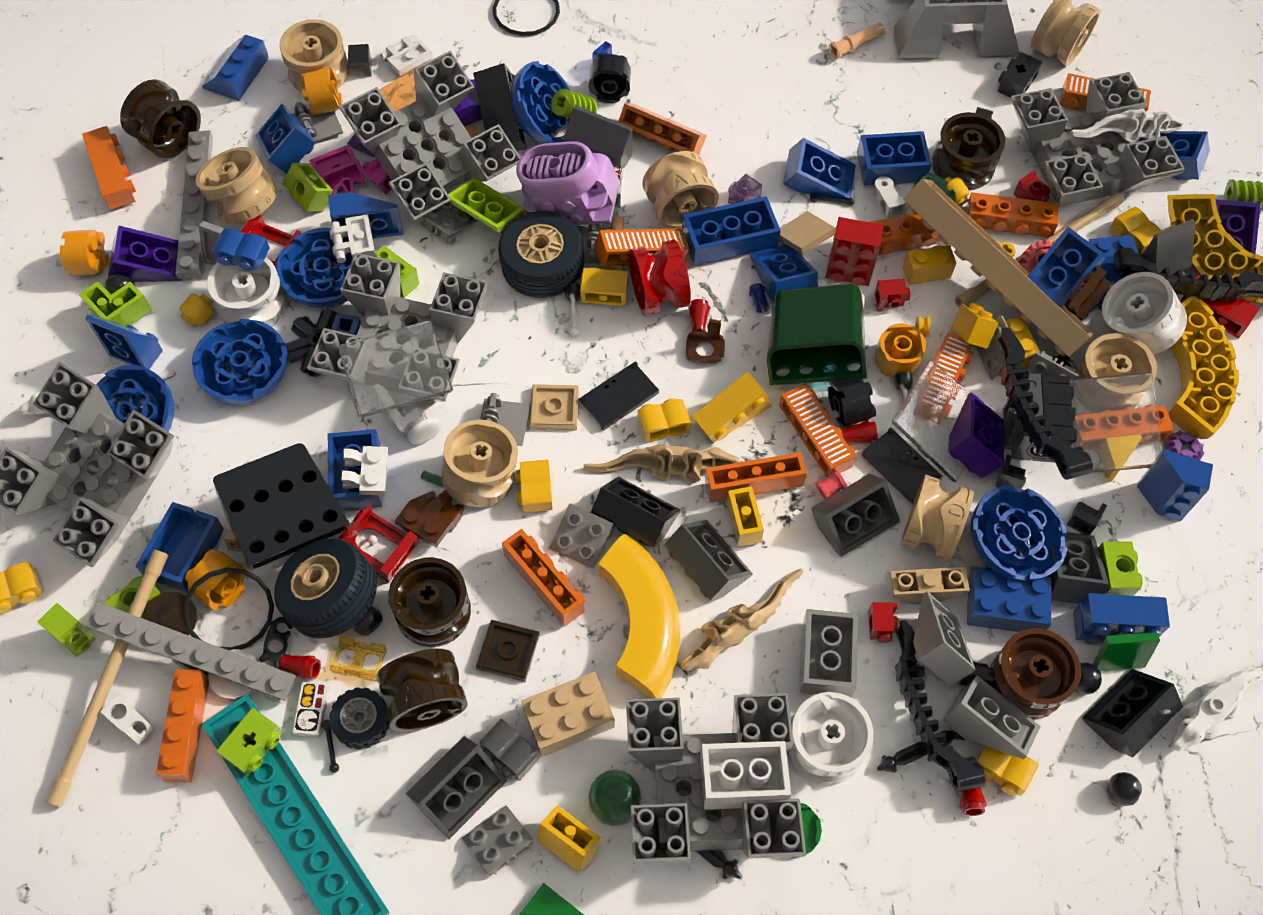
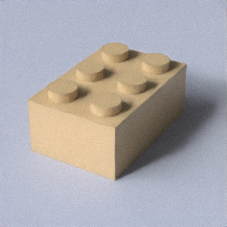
[521,671,615,757]

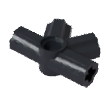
[285,308,338,378]

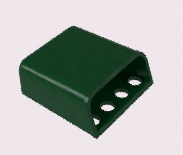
[767,284,867,386]

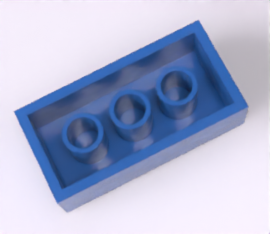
[682,196,781,266]

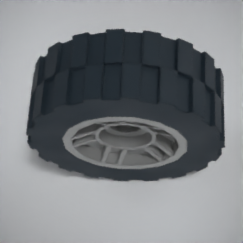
[329,687,390,750]

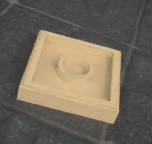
[779,211,836,254]
[530,384,579,430]

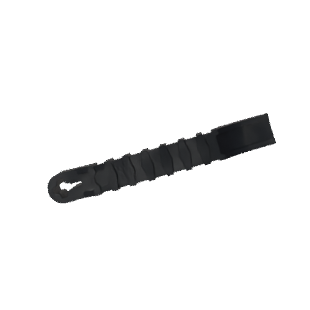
[1114,248,1263,302]
[997,328,1093,480]
[895,620,986,793]

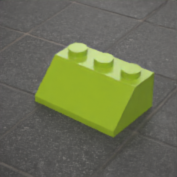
[448,177,525,234]

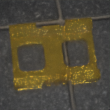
[329,636,387,682]

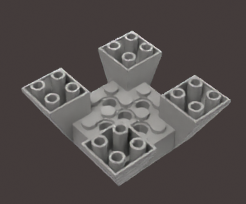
[893,0,1020,58]
[339,50,521,221]
[1011,72,1185,207]
[307,253,488,402]
[0,362,174,567]
[626,693,806,864]

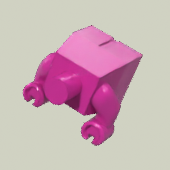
[362,156,392,195]

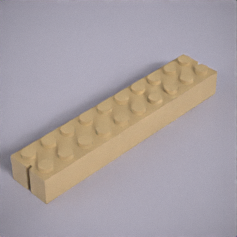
[903,178,1095,357]

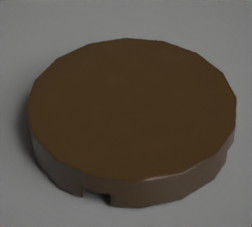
[143,591,197,636]

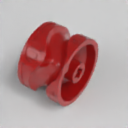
[628,239,691,316]

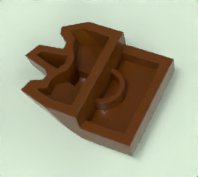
[1068,267,1112,323]
[395,489,465,548]

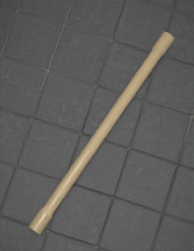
[954,192,1124,307]
[46,550,168,807]

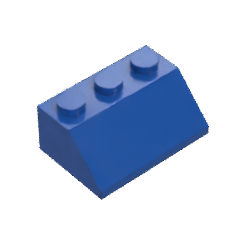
[202,34,269,101]
[1137,449,1213,521]

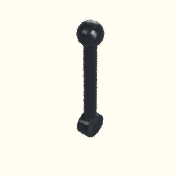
[810,193,855,206]
[322,720,339,773]

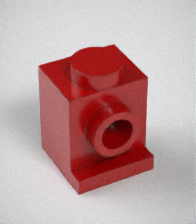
[1013,170,1051,202]
[874,279,911,312]
[868,602,898,643]

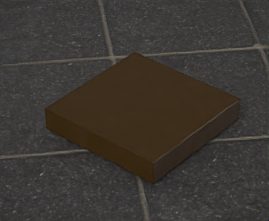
[476,619,540,682]

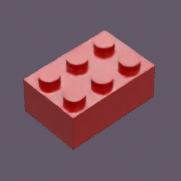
[825,217,884,286]

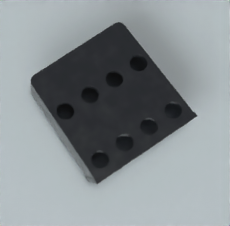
[213,443,350,570]

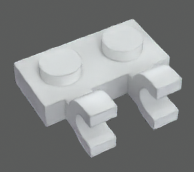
[341,446,388,495]

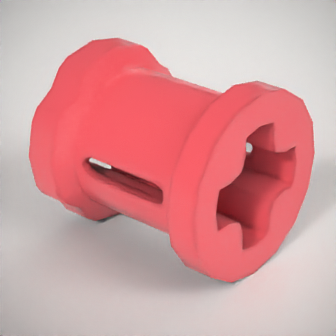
[815,470,847,499]

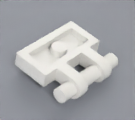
[380,34,433,76]
[330,214,375,263]

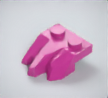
[309,144,366,194]

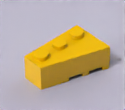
[692,371,772,443]

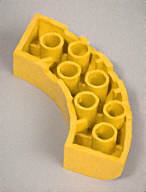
[1167,194,1263,304]
[1168,296,1239,439]
[598,534,681,698]

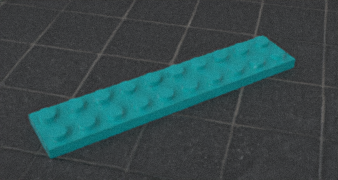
[201,693,390,915]

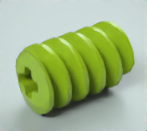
[551,89,597,119]
[1224,179,1263,209]

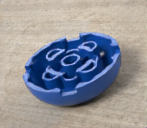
[510,61,570,144]
[276,228,353,309]
[192,319,288,405]
[95,365,175,432]
[970,485,1068,582]

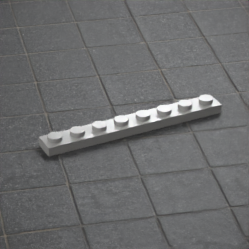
[176,130,213,279]
[85,602,296,701]

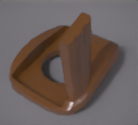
[686,319,725,363]

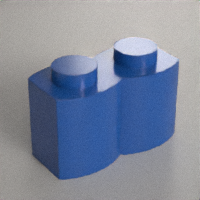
[212,229,270,271]

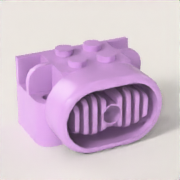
[516,141,620,226]

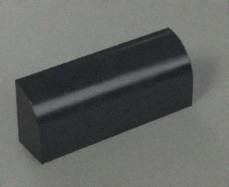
[473,63,527,151]

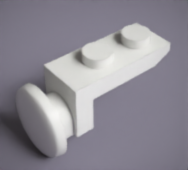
[374,385,441,444]

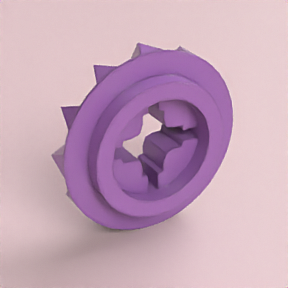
[1165,430,1205,460]

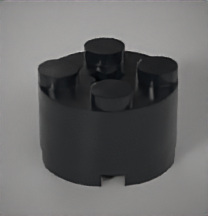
[589,54,631,103]
[827,377,876,428]

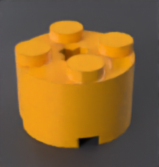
[301,68,343,116]
[60,230,109,276]
[875,323,926,377]
[185,549,248,611]

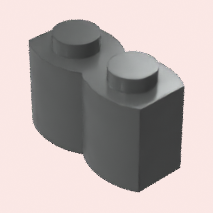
[479,719,541,781]

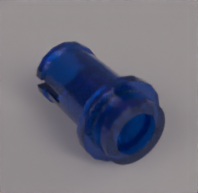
[748,283,770,313]

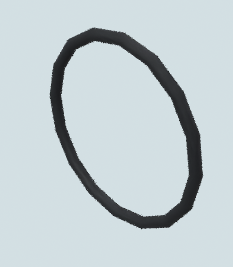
[492,0,560,36]
[182,567,274,651]

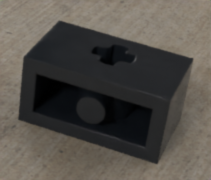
[997,51,1042,98]

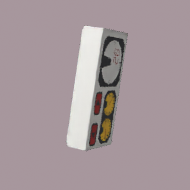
[292,682,329,737]

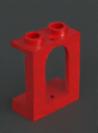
[240,215,301,268]
[339,504,418,583]

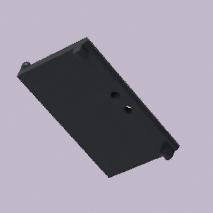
[578,361,659,431]
[861,427,943,504]

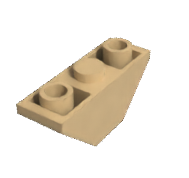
[890,567,970,604]

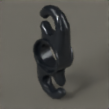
[259,617,293,669]

